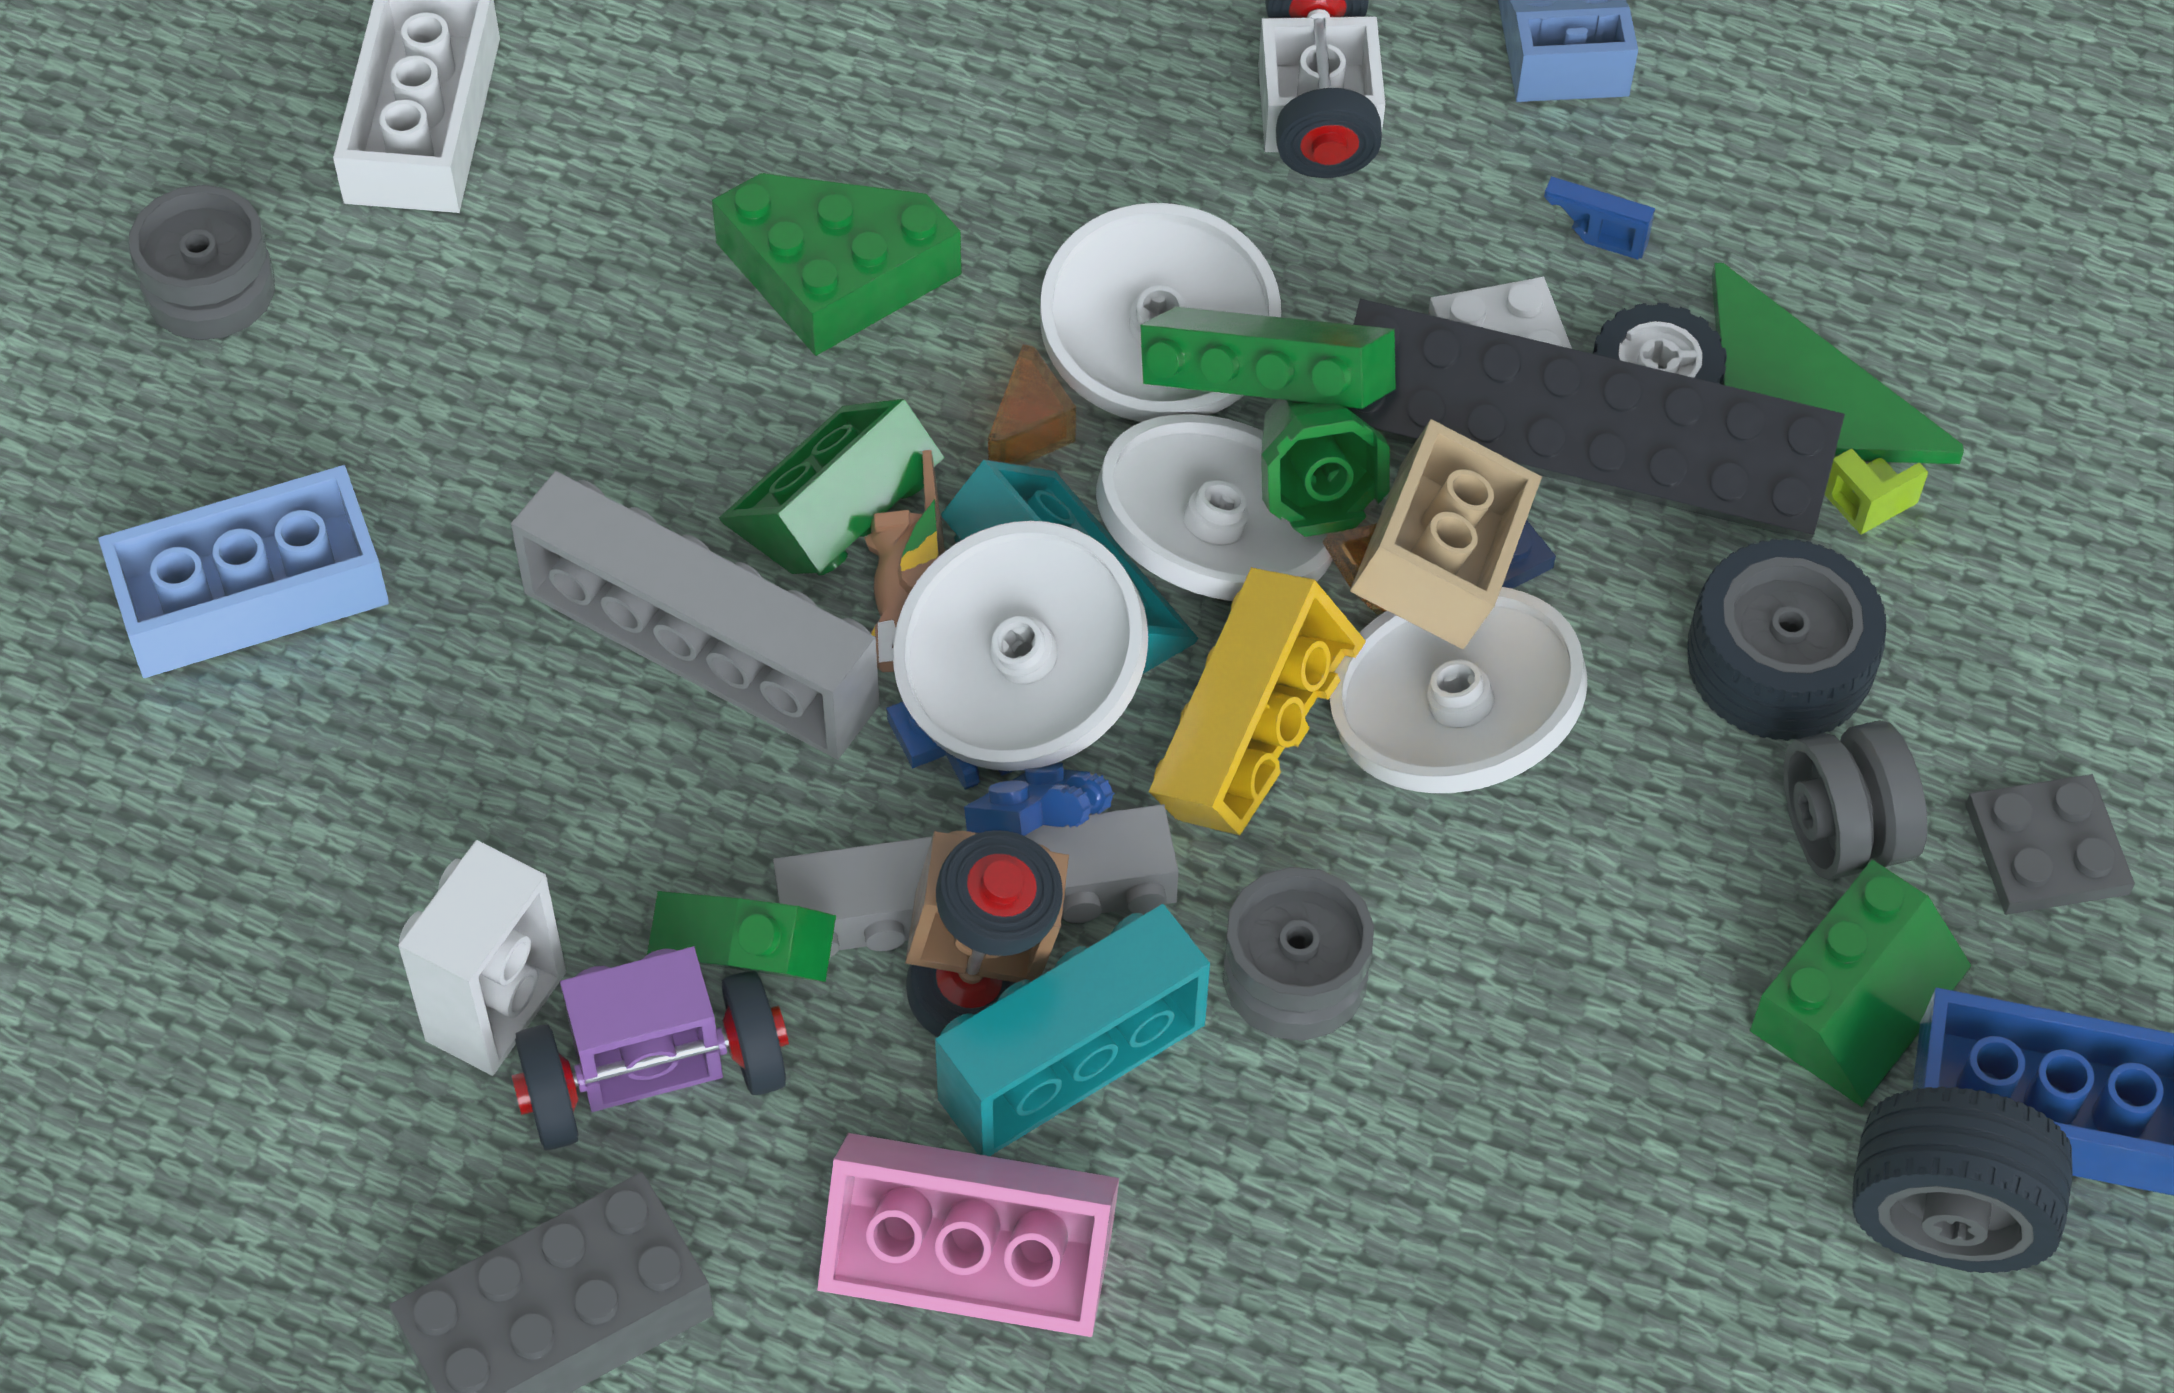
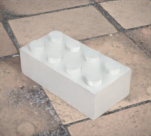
[333,0,500,213]

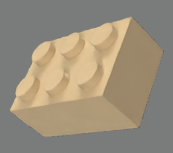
[1350,419,1542,649]

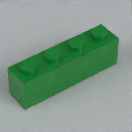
[1140,307,1396,409]

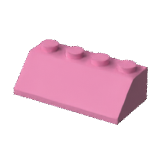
[817,1133,1120,1337]

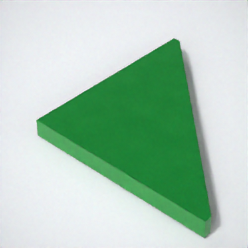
[1711,263,1964,464]

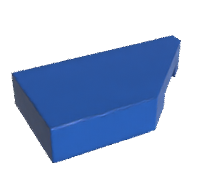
[1544,176,1655,260]

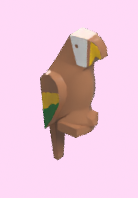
[864,450,945,672]

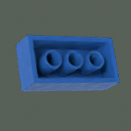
[1912,988,2174,1196]

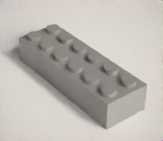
[511,470,880,760]

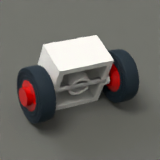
[1258,0,1385,178]

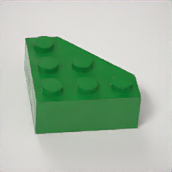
[712,173,962,356]

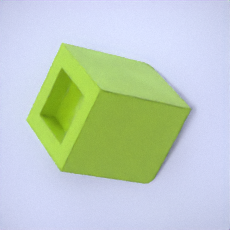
[1825,449,1928,535]

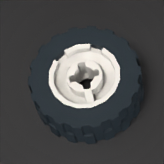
[1593,302,1727,384]

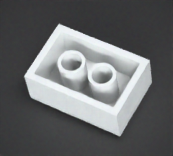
[398,840,566,1076]

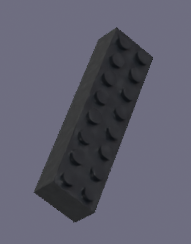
[1345,298,1845,541]

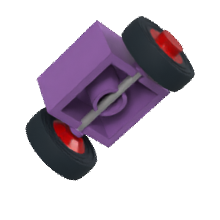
[511,946,789,1150]

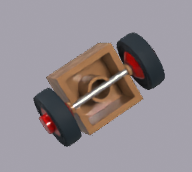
[905,830,1069,1037]

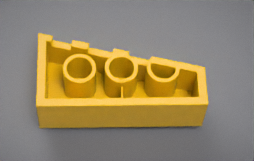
[1148,567,1366,836]

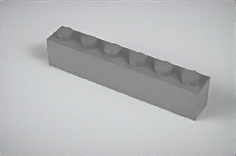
[773,804,1179,957]

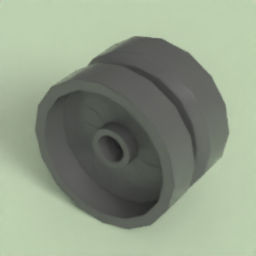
[129,185,275,340]
[1783,720,1927,880]
[1223,867,1374,1041]

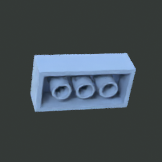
[98,465,389,679]

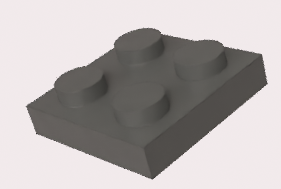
[1965,774,2135,915]

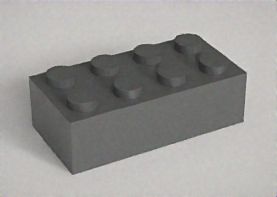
[388,1172,714,1393]

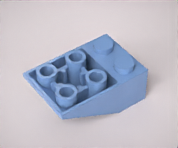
[1498,0,1638,102]

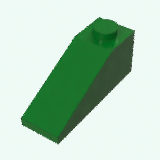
[647,891,836,982]

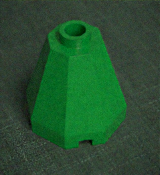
[1261,399,1390,537]

